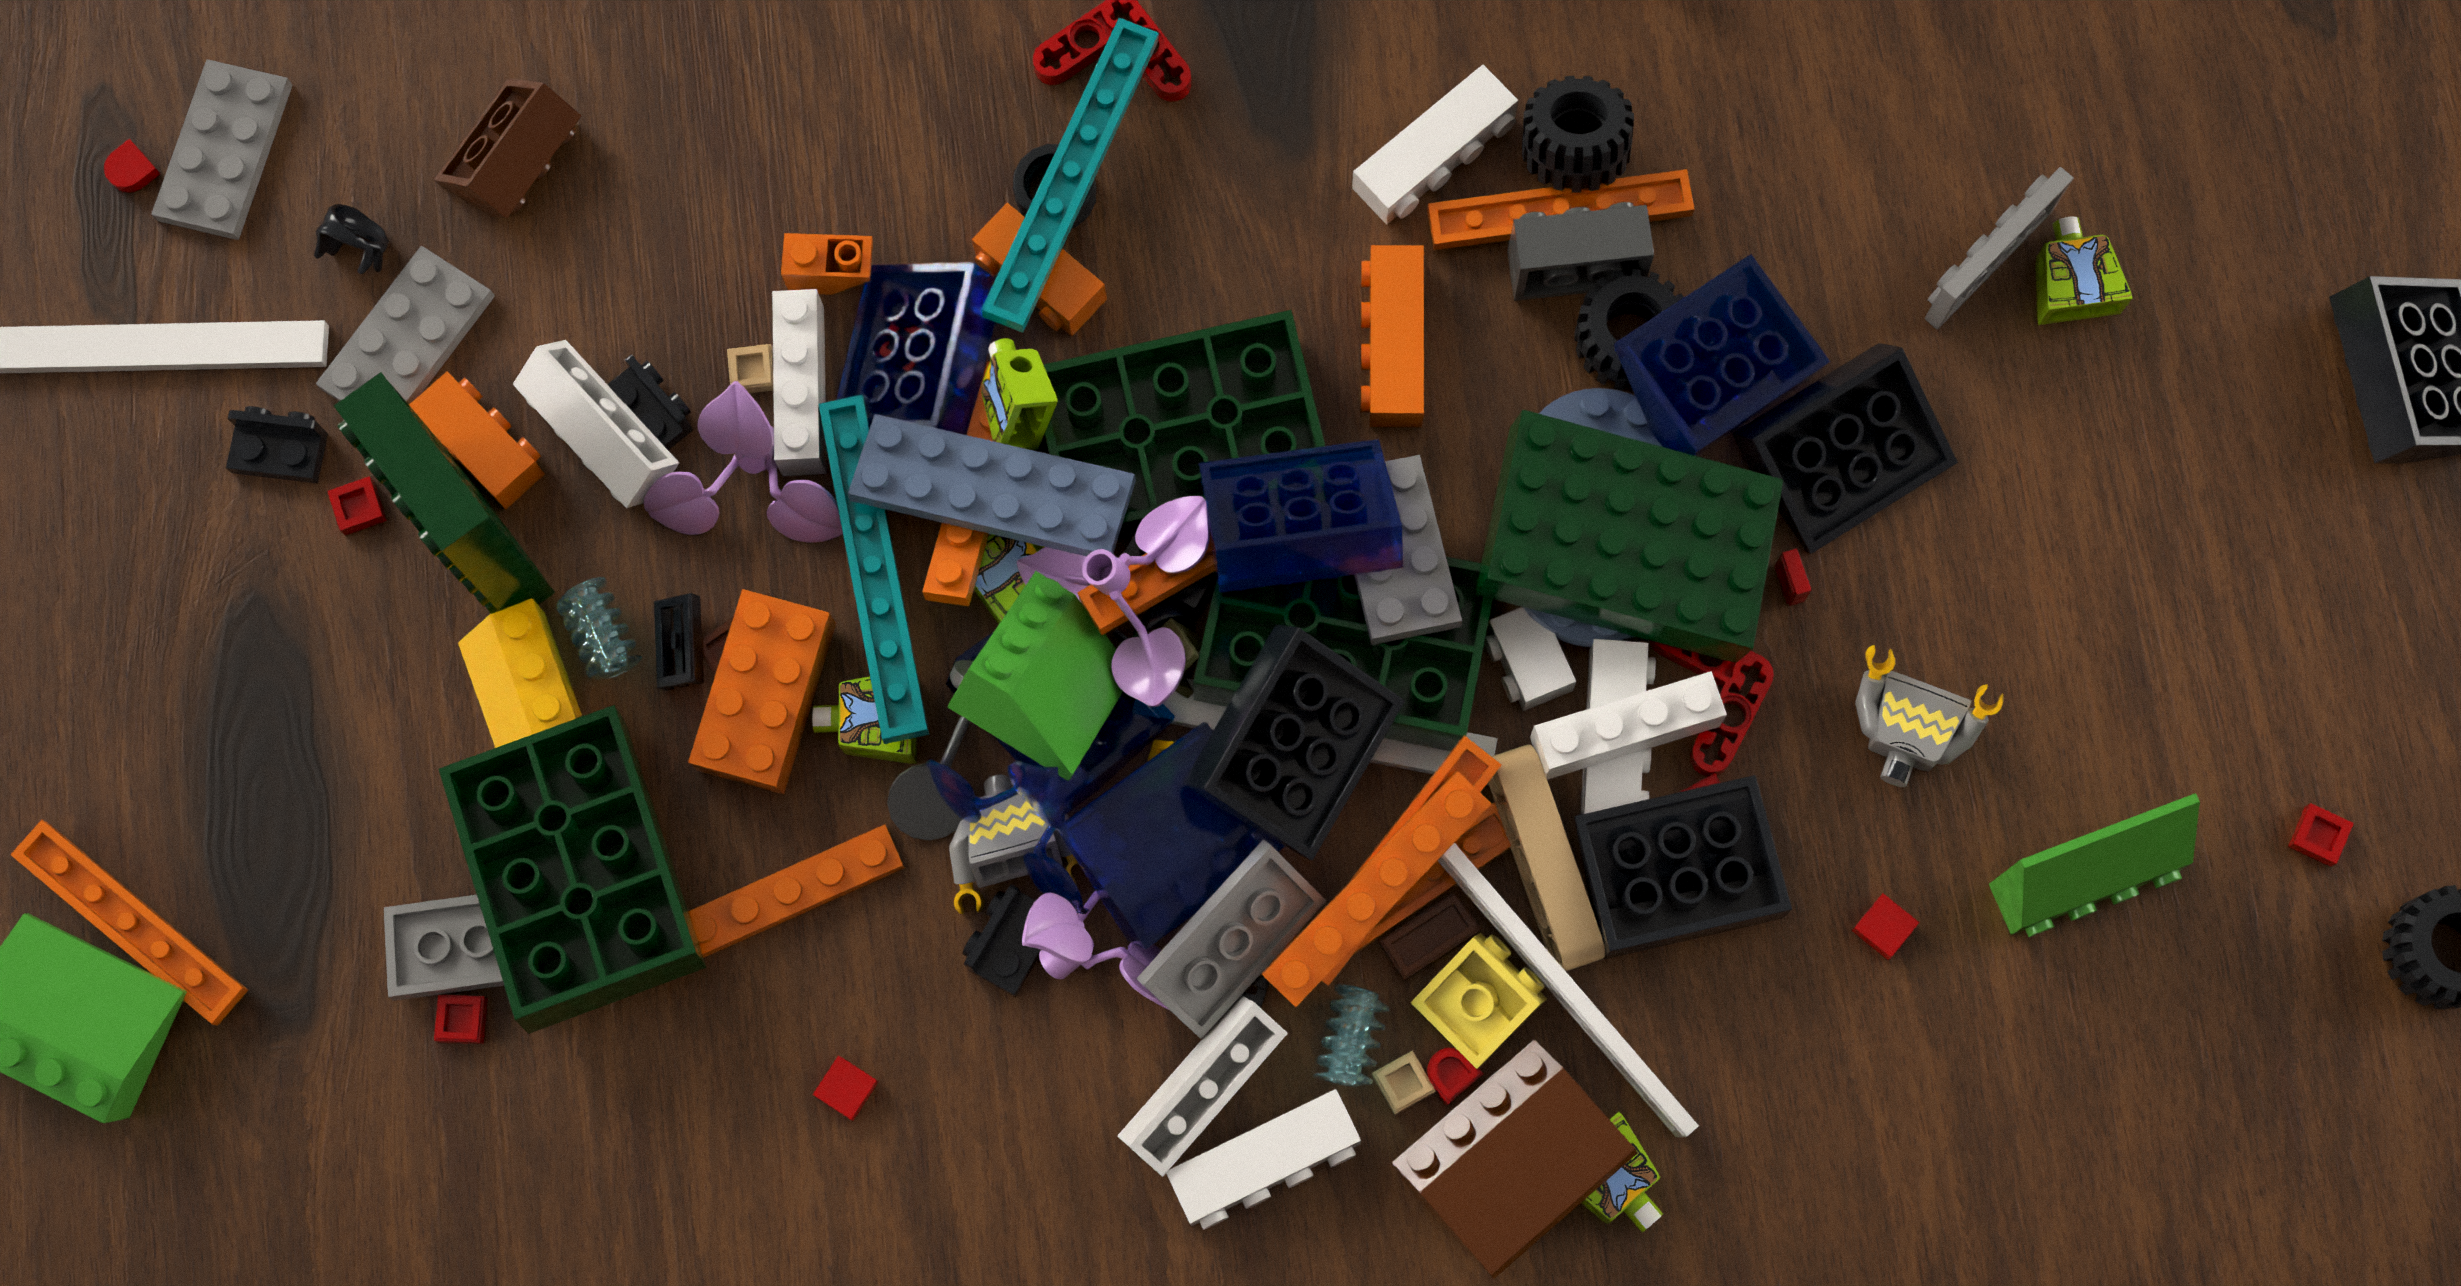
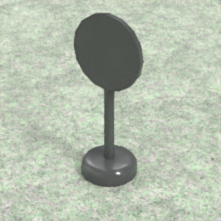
[887,660,974,840]

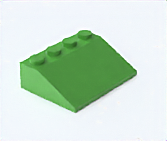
[947,571,1123,781]
[1989,793,2200,938]
[0,913,187,1124]

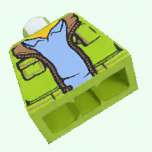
[2036,216,2132,325]
[981,338,1058,450]
[974,534,1044,624]
[812,676,917,764]
[1581,1112,1663,1232]

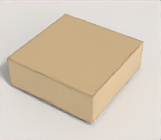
[727,344,773,393]
[1372,1050,1436,1116]

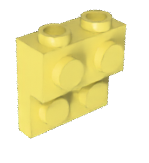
[1410,933,1547,1069]

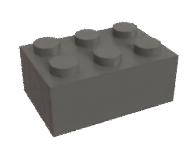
[1507,202,1654,301]

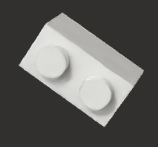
[1484,607,1576,711]

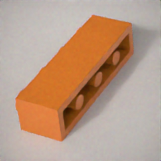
[1361,245,1424,427]

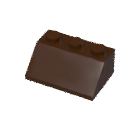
[434,78,582,219]

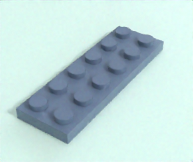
[848,414,1136,557]

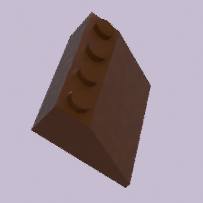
[1392,1040,1637,1279]

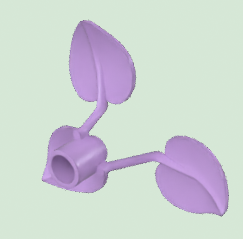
[644,381,843,543]
[1017,496,1210,708]
[1022,818,1169,1010]

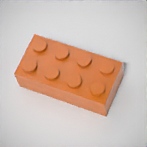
[688,589,836,794]

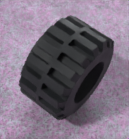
[1522,75,1634,193]
[1574,269,1691,391]
[2382,885,2461,1010]

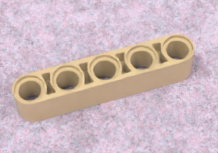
[1488,744,1605,972]

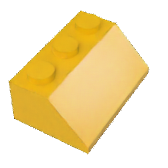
[458,598,582,748]

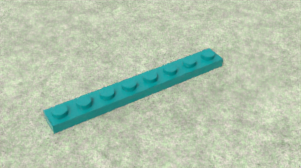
[981,18,1159,333]
[818,395,930,744]

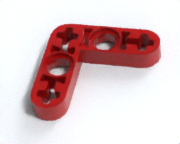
[1033,0,1191,102]
[1649,640,1774,777]

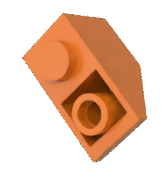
[781,233,873,295]

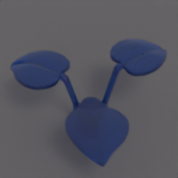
[926,759,1089,914]

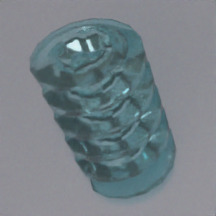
[556,577,642,680]
[1313,984,1390,1087]

